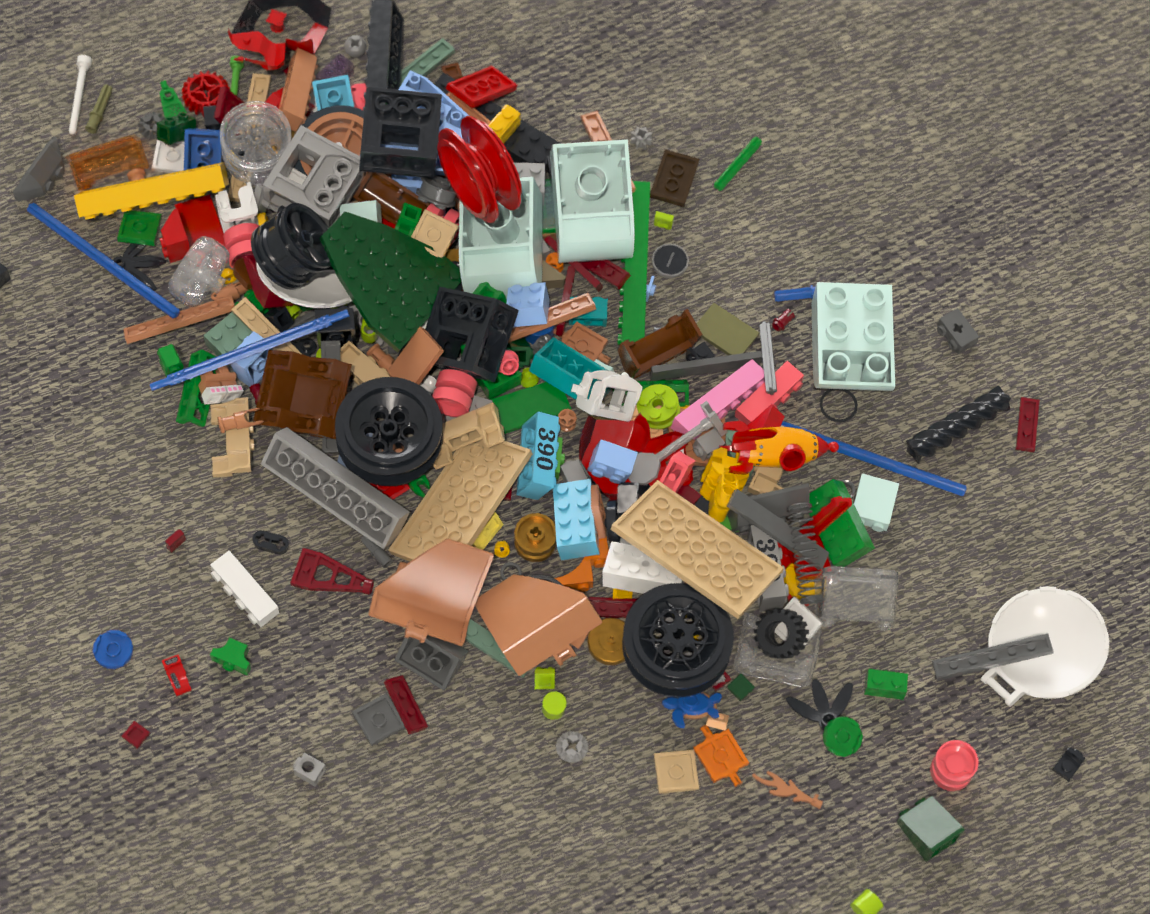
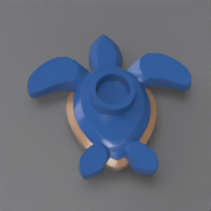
[662,692,722,728]

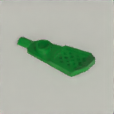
[159,80,187,118]

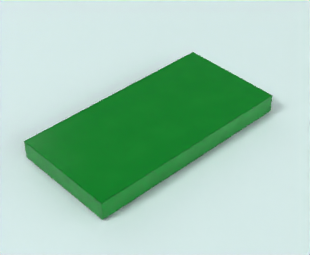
[490,382,572,434]

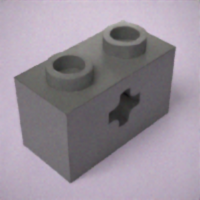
[937,308,979,354]

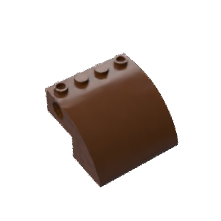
[253,350,352,439]

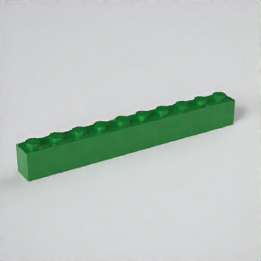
[617,181,650,345]

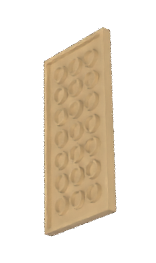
[388,439,533,561]
[611,480,784,619]

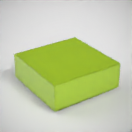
[654,211,674,230]

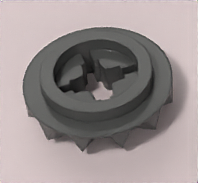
[138,111,165,139]
[532,334,551,360]

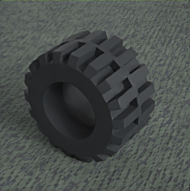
[754,609,809,659]

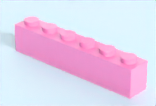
[670,359,765,440]

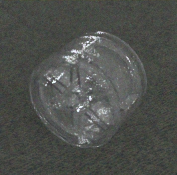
[220,101,292,185]

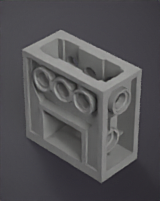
[263,125,366,227]

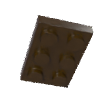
[650,149,700,207]

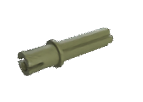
[85,84,113,134]

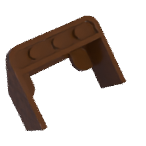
[617,309,703,379]

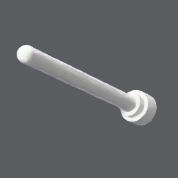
[69,55,92,135]

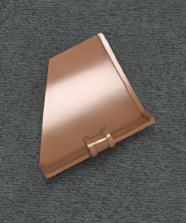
[368,538,494,646]
[475,574,602,676]

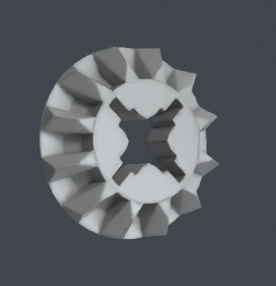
[556,731,588,763]

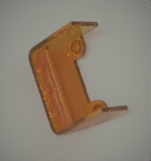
[65,134,150,191]

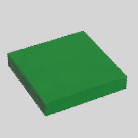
[117,210,162,246]

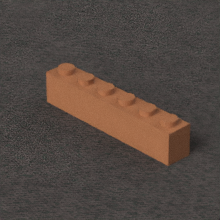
[276,48,318,132]

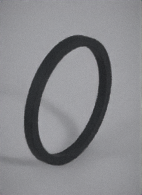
[820,389,858,422]

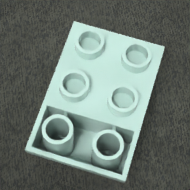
[550,140,634,263]
[459,177,543,298]
[812,282,895,391]

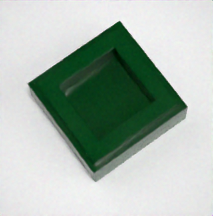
[727,673,755,702]

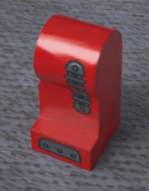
[162,654,192,697]

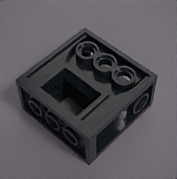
[359,87,442,178]
[425,287,519,383]

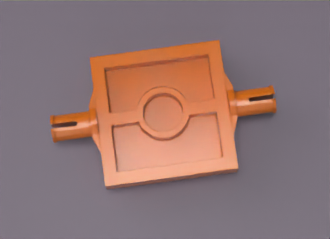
[693,725,749,787]

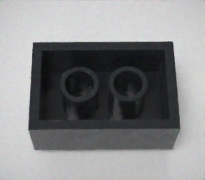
[315,306,357,349]

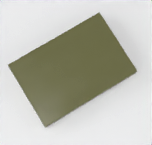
[697,303,760,355]

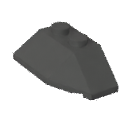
[13,136,65,202]

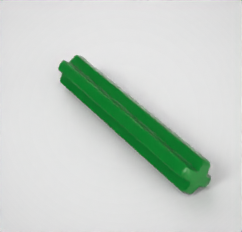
[714,137,762,191]

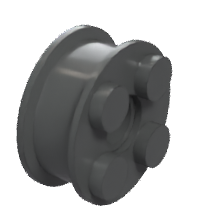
[416,175,456,210]

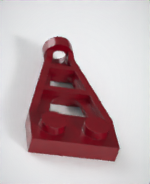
[290,548,374,595]

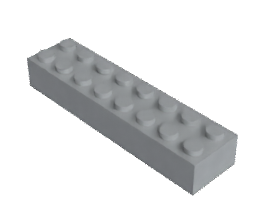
[261,427,410,549]

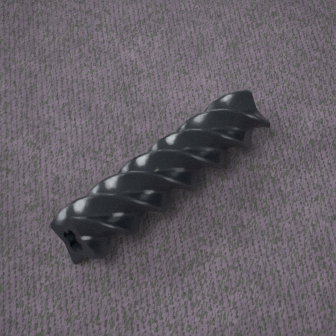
[906,385,1011,464]

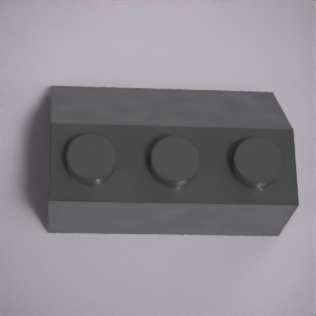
[394,635,469,691]

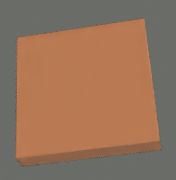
[591,484,606,539]

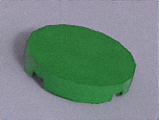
[823,716,863,757]

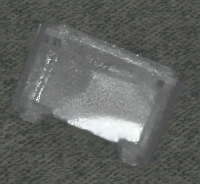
[815,566,899,631]
[733,612,822,687]

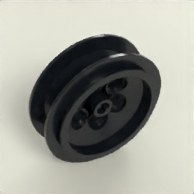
[335,377,443,486]
[622,583,734,698]

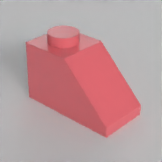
[660,451,696,493]

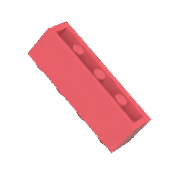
[735,361,804,425]

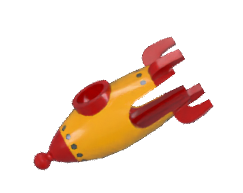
[719,421,839,475]

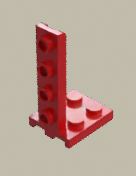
[787,496,852,580]

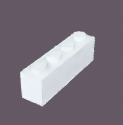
[210,551,279,627]

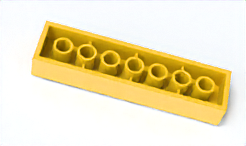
[74,162,229,220]

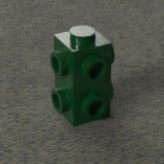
[157,113,196,145]
[505,337,533,368]

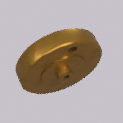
[587,618,625,665]

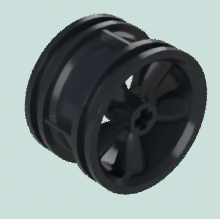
[251,203,331,290]

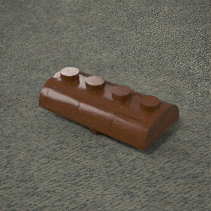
[354,172,430,225]

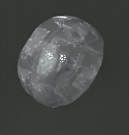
[168,236,230,308]

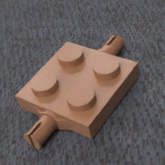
[553,322,611,365]

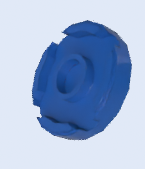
[93,630,133,669]

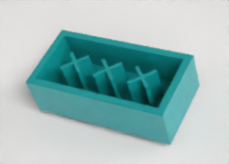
[529,337,611,400]

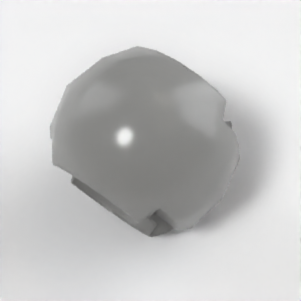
[344,35,367,58]

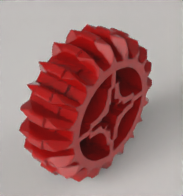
[181,70,230,117]

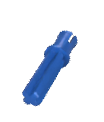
[774,285,816,302]

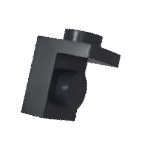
[685,342,715,361]
[1052,747,1085,782]

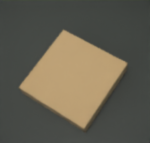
[411,209,459,258]
[654,750,699,794]

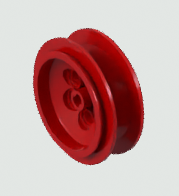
[437,116,522,223]

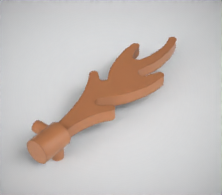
[752,771,823,809]

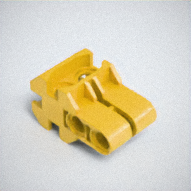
[699,447,749,523]

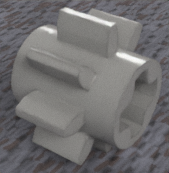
[630,127,652,150]

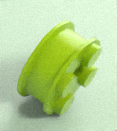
[637,384,680,430]

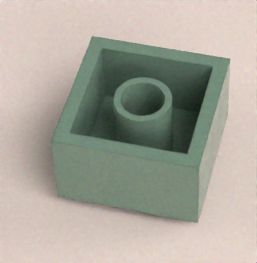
[203,312,252,369]

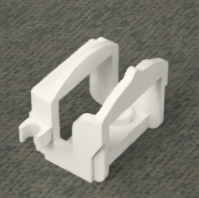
[215,182,259,233]
[571,370,642,422]

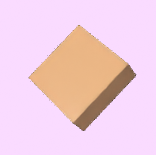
[706,713,729,731]

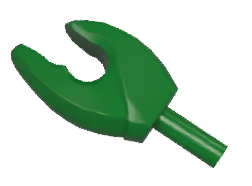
[408,475,430,498]

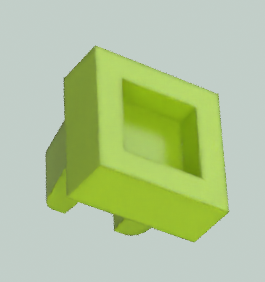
[535,667,555,689]

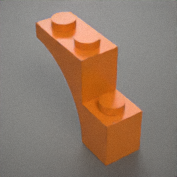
[554,536,609,592]

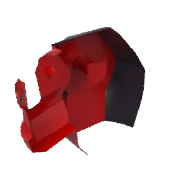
[228,0,331,70]
[579,413,693,499]

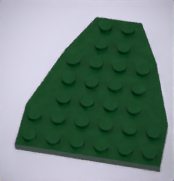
[320,211,462,353]

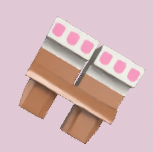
[198,366,244,404]

